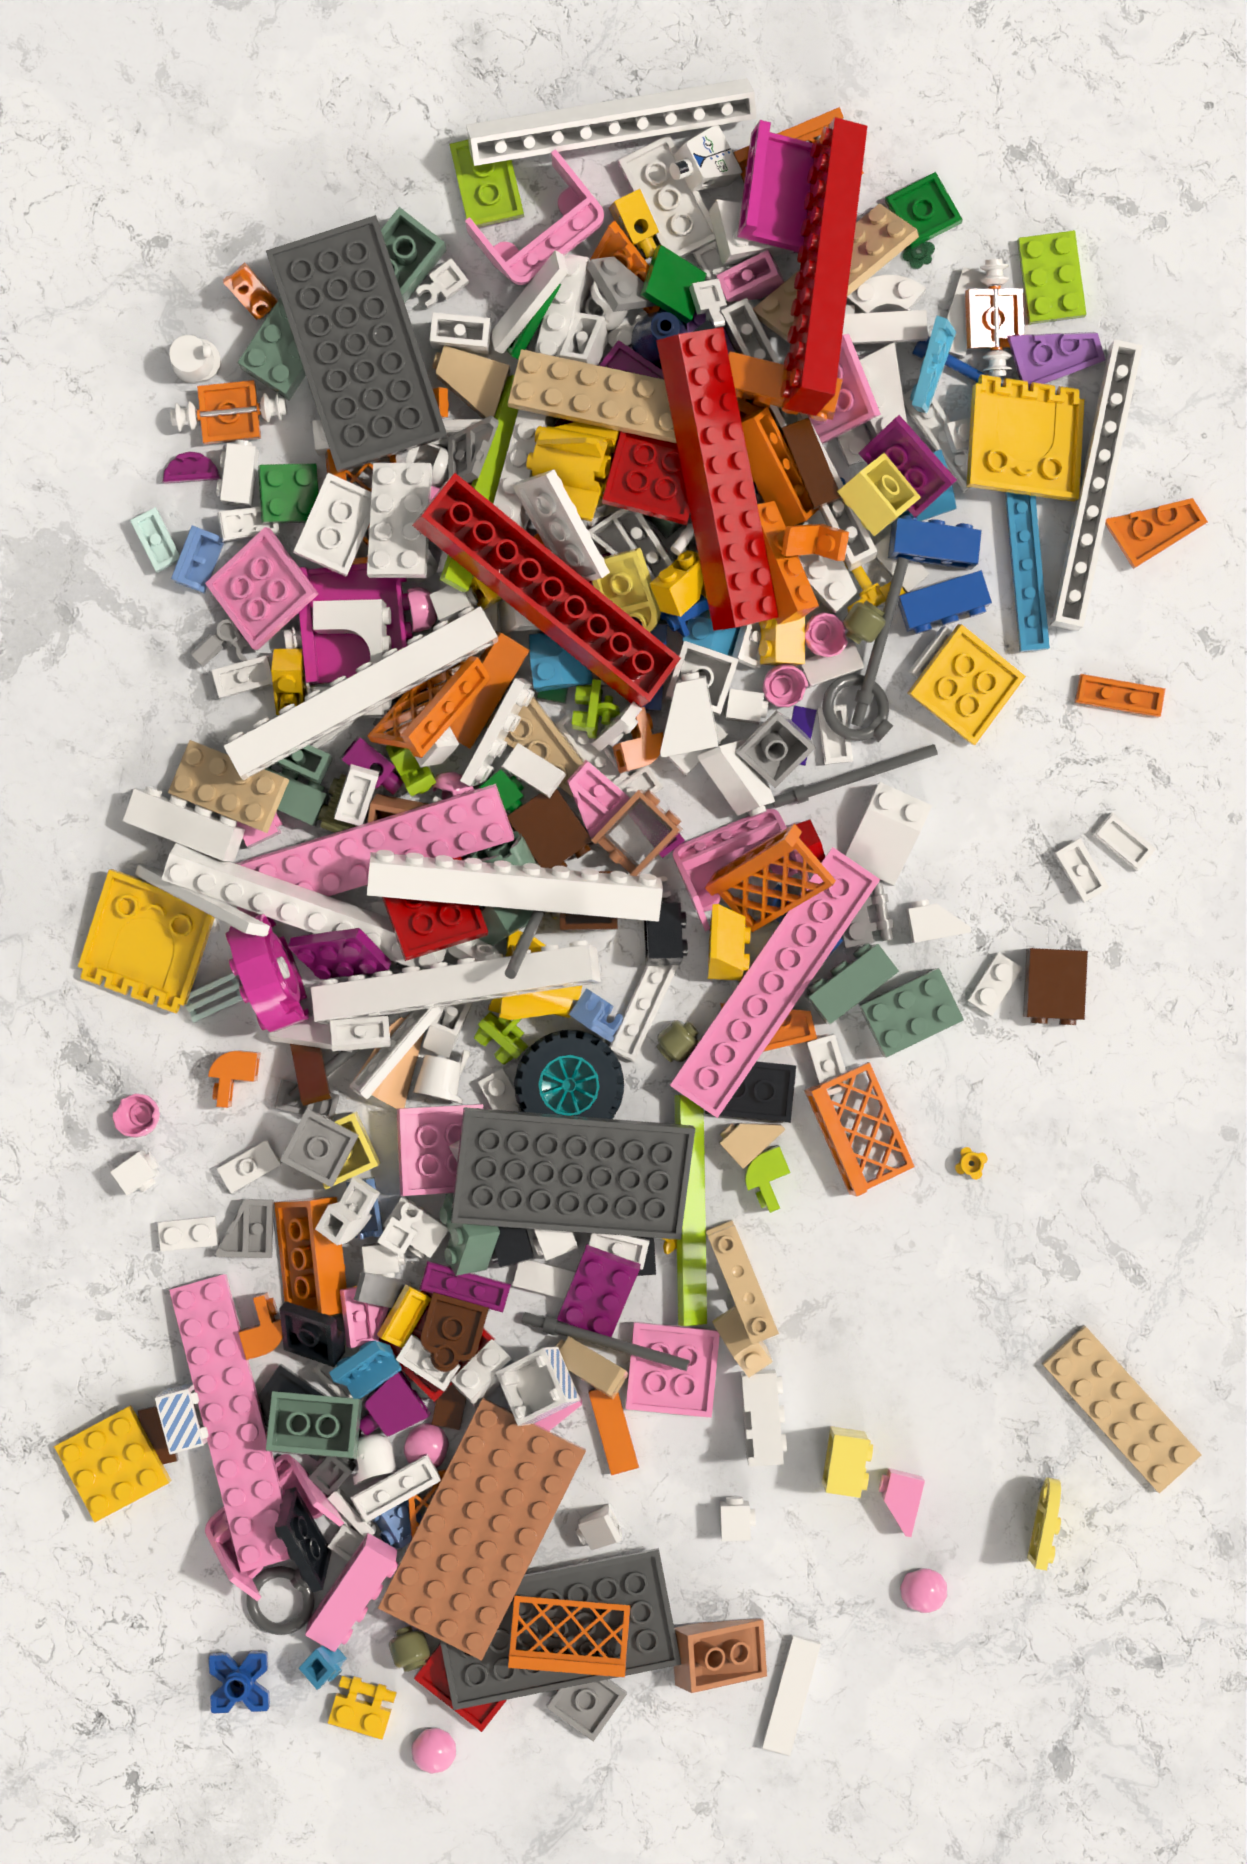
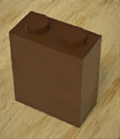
[507,789,593,868]
[1023,948,1088,1025]

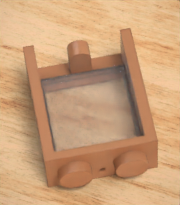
[591,789,683,876]

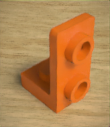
[782,524,849,561]

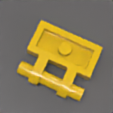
[328,1675,397,1740]

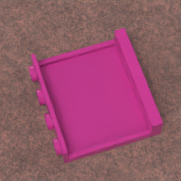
[737,120,814,252]
[299,564,413,685]

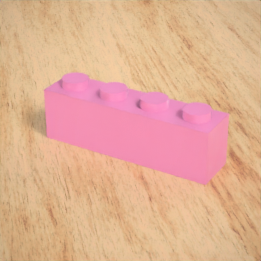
[305,1533,398,1652]

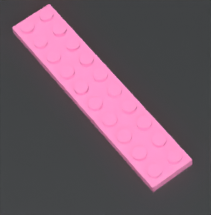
[235,784,514,917]
[670,847,880,1118]
[169,1274,290,1573]

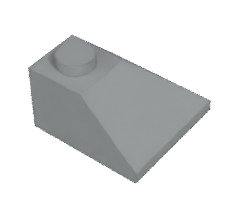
[735,711,816,788]

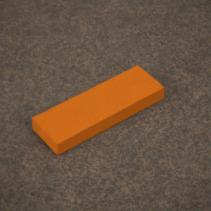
[1075,674,1166,717]
[588,1389,639,1476]

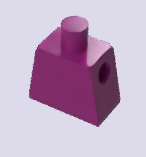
[340,736,404,795]
[360,1371,431,1437]

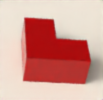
[795,819,825,863]

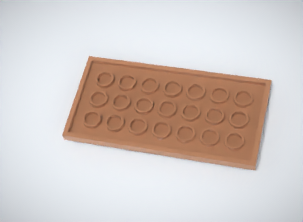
[378,1398,586,1661]

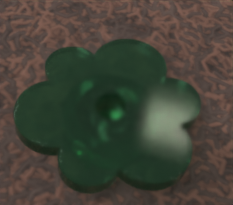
[903,241,935,269]

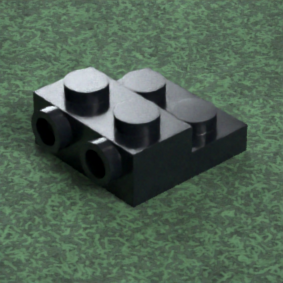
[279,1301,345,1367]

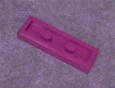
[420,1261,511,1313]

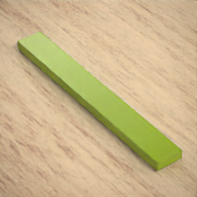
[440,375,519,593]
[674,1095,707,1326]

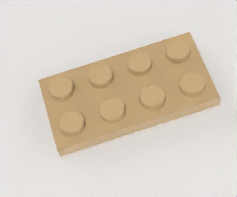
[168,740,289,833]

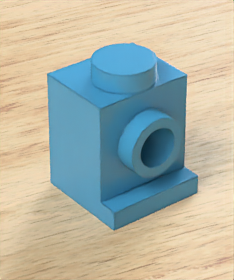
[299,1646,347,1690]

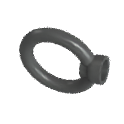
[822,674,893,742]
[246,1566,315,1635]

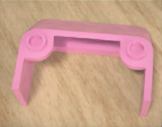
[465,149,604,285]
[673,809,810,931]
[205,1454,344,1601]

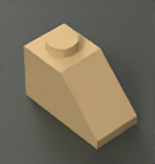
[719,1123,785,1169]
[712,1305,773,1378]

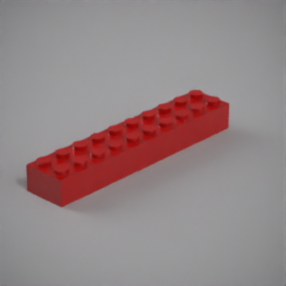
[780,117,868,416]
[656,327,779,631]
[412,473,681,708]

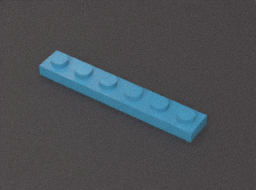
[1005,492,1050,652]

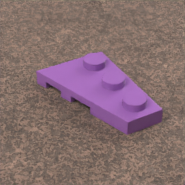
[1006,332,1106,390]

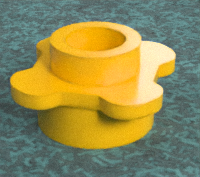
[955,1147,988,1180]

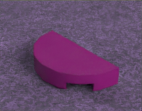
[163,452,221,484]

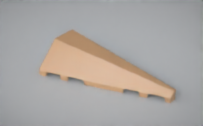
[353,1014,424,1109]

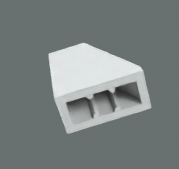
[660,672,719,758]
[698,738,775,817]

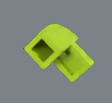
[385,745,437,797]
[745,1145,791,1213]

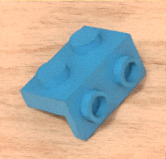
[329,1340,402,1399]

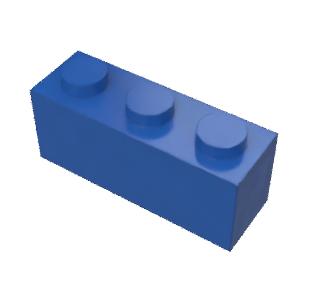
[888,515,982,570]
[898,570,992,634]

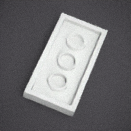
[618,135,716,258]
[367,463,432,578]
[513,469,610,582]
[460,678,535,786]

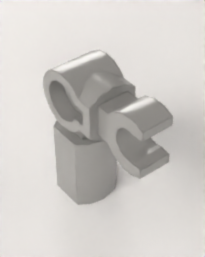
[190,619,258,667]

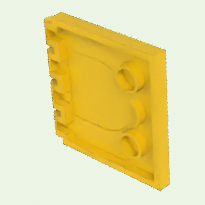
[966,374,1085,502]
[78,869,215,1014]

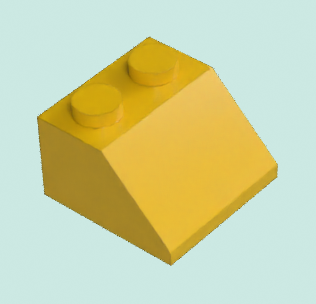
[708,904,751,981]

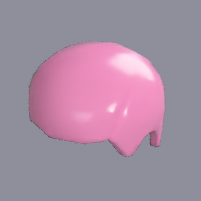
[407,587,437,633]
[805,612,848,657]
[763,664,808,707]
[432,772,474,800]
[113,1093,160,1138]
[404,1423,449,1468]
[900,1568,947,1613]
[412,1728,456,1774]

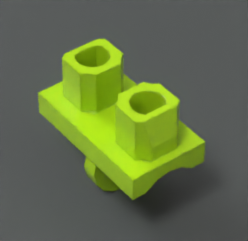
[572,679,620,739]
[474,1011,528,1065]

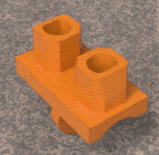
[223,263,278,320]

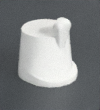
[169,335,221,384]
[413,1050,470,1104]

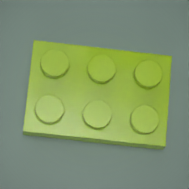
[449,140,524,228]
[1017,230,1087,325]

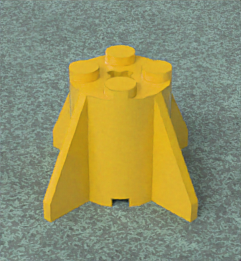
[526,422,620,522]
[488,931,582,1020]

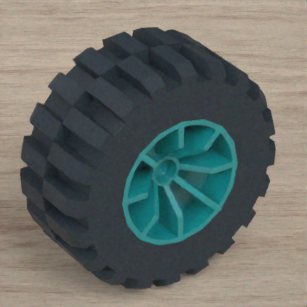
[514,1030,624,1119]

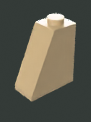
[432,345,511,419]
[556,1336,628,1399]

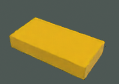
[377,1284,432,1348]

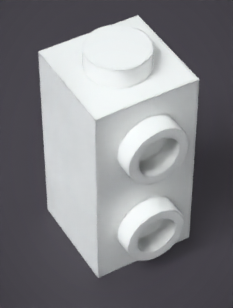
[216,440,259,508]

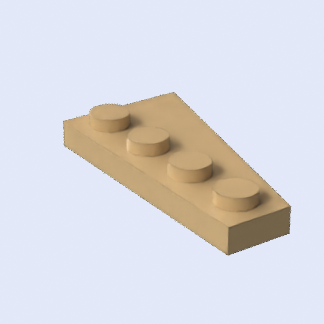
[485,696,583,797]

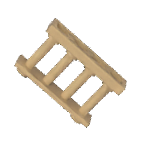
[706,1220,779,1345]

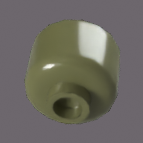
[843,600,886,645]
[656,1020,699,1062]
[389,1626,430,1672]

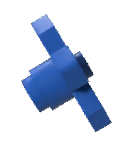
[209,1651,270,1714]

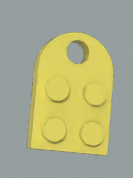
[592,547,661,632]
[1027,1477,1061,1571]

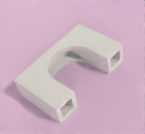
[313,599,392,719]

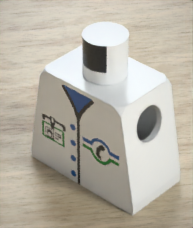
[669,125,742,191]

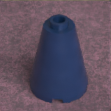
[631,312,687,369]

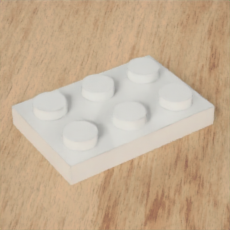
[293,473,372,577]

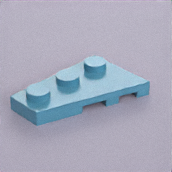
[910,315,956,414]

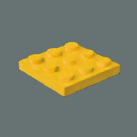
[907,624,1026,745]
[54,1405,172,1523]

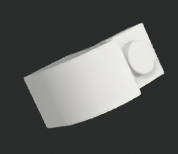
[315,1177,380,1245]

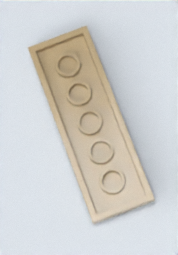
[753,204,919,344]
[508,349,676,443]
[1042,1326,1202,1494]

